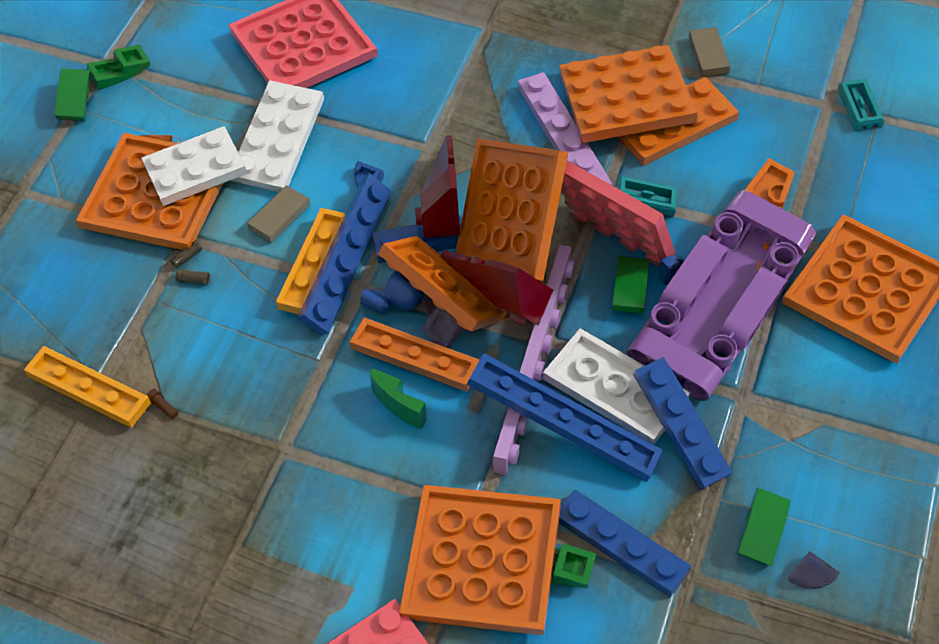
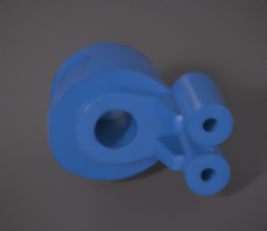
[360,271,424,314]

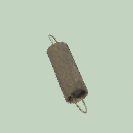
[165,239,207,271]
[167,269,218,284]

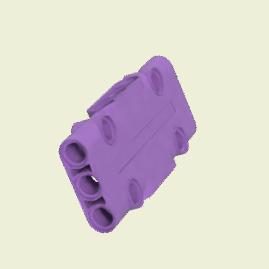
[627,190,816,401]

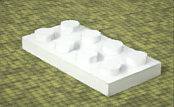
[231,80,325,192]
[543,328,690,445]

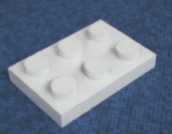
[142,126,247,206]

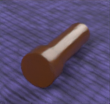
[146,389,179,419]

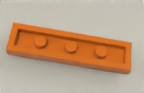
[350,318,479,392]

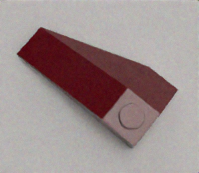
[415,135,460,238]
[441,250,554,326]

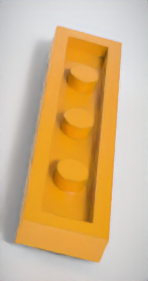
[276,208,346,315]
[24,346,151,428]

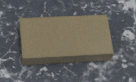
[689,27,730,77]
[247,185,310,243]

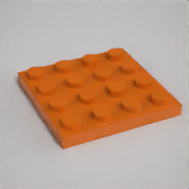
[559,45,697,143]
[76,133,223,250]
[455,138,569,281]
[782,214,939,364]
[399,485,561,636]

